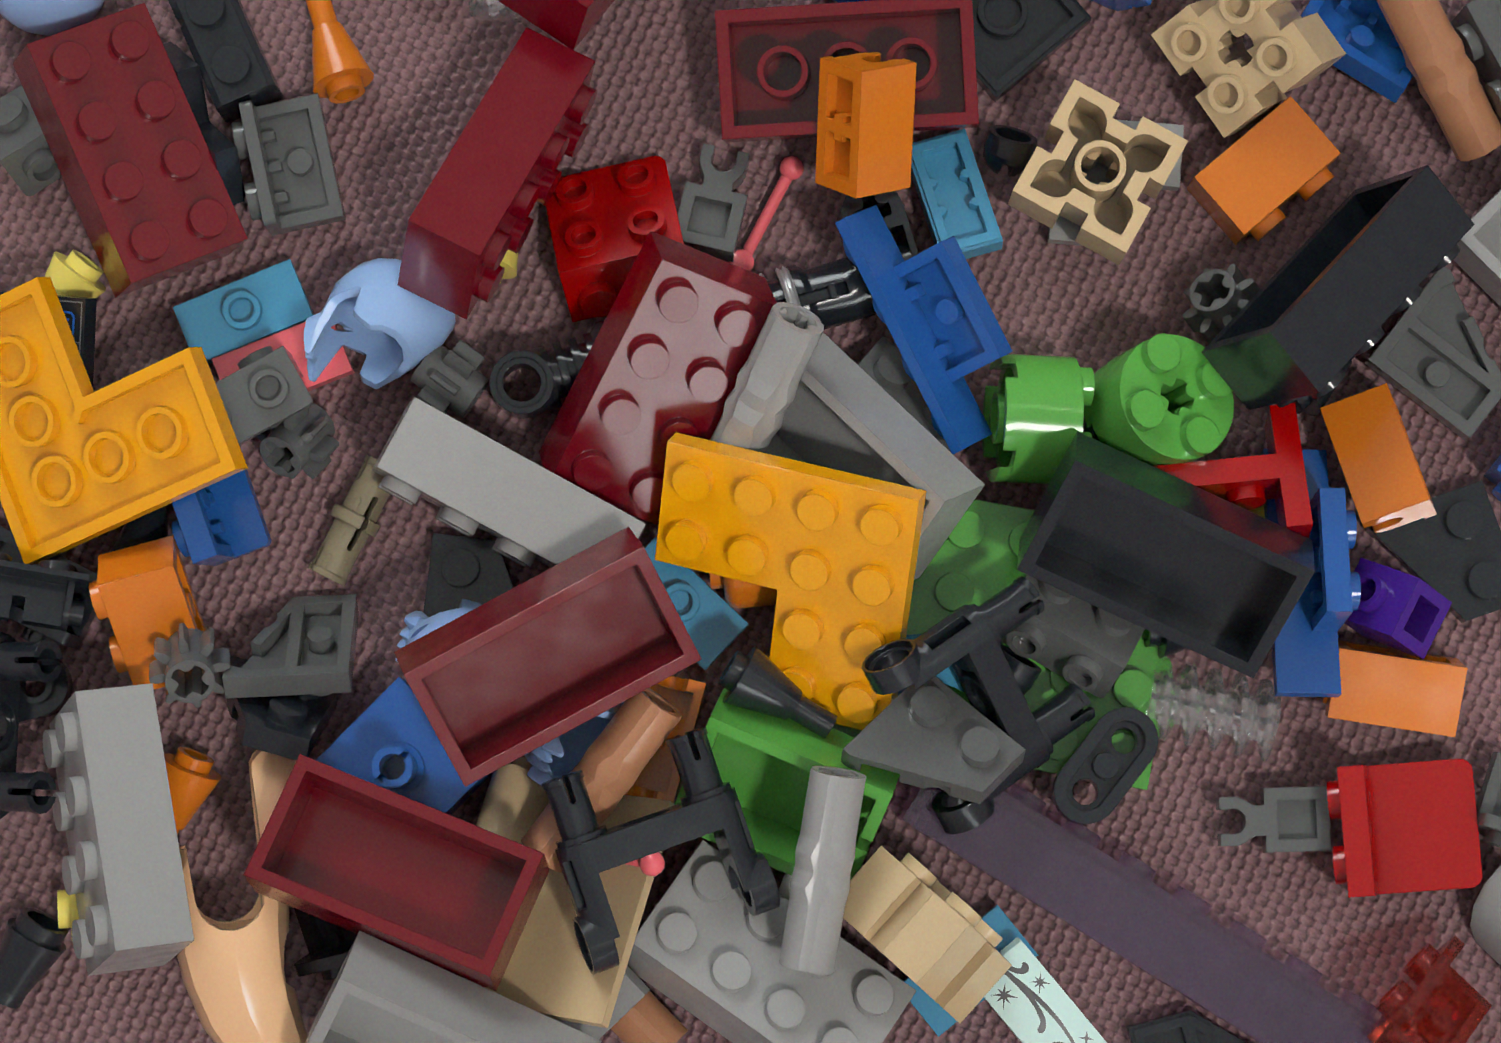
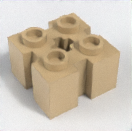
[1151,0,1346,138]
[1008,79,1188,265]
[843,846,1012,1023]

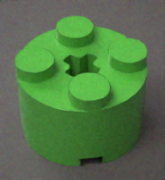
[1084,333,1234,466]
[982,354,1095,484]

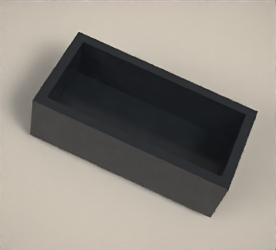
[1202,165,1475,410]
[1017,431,1315,678]

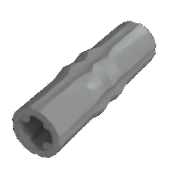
[710,302,824,453]
[779,766,866,974]

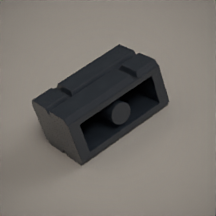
[168,0,284,123]

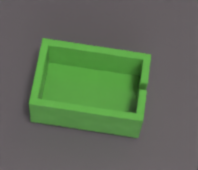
[675,688,900,880]

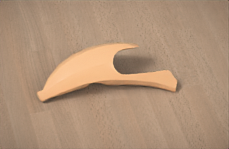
[177,750,308,1043]

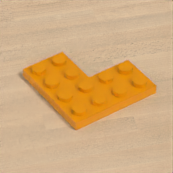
[0,277,248,565]
[655,432,926,730]

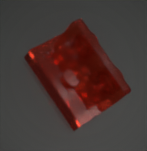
[1366,935,1492,1043]

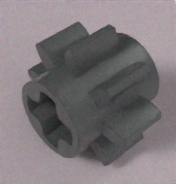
[1182,264,1260,343]
[410,340,490,418]
[256,404,339,479]
[149,623,231,708]

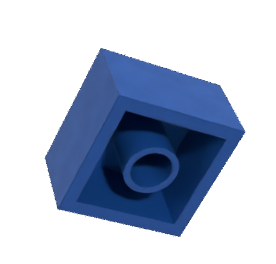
[316,677,493,815]

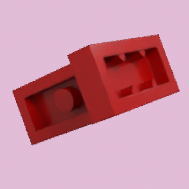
[1153,403,1313,538]

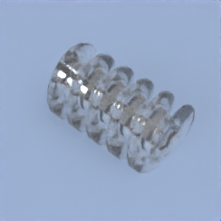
[1145,657,1282,762]

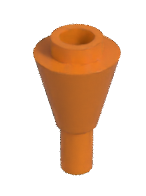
[305,0,374,104]
[164,747,222,836]

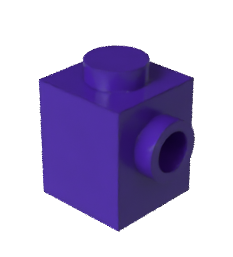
[1345,558,1452,660]

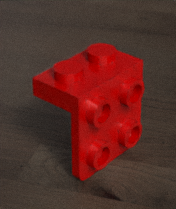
[546,156,684,322]
[1327,759,1483,898]

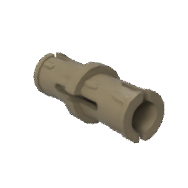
[308,455,390,587]

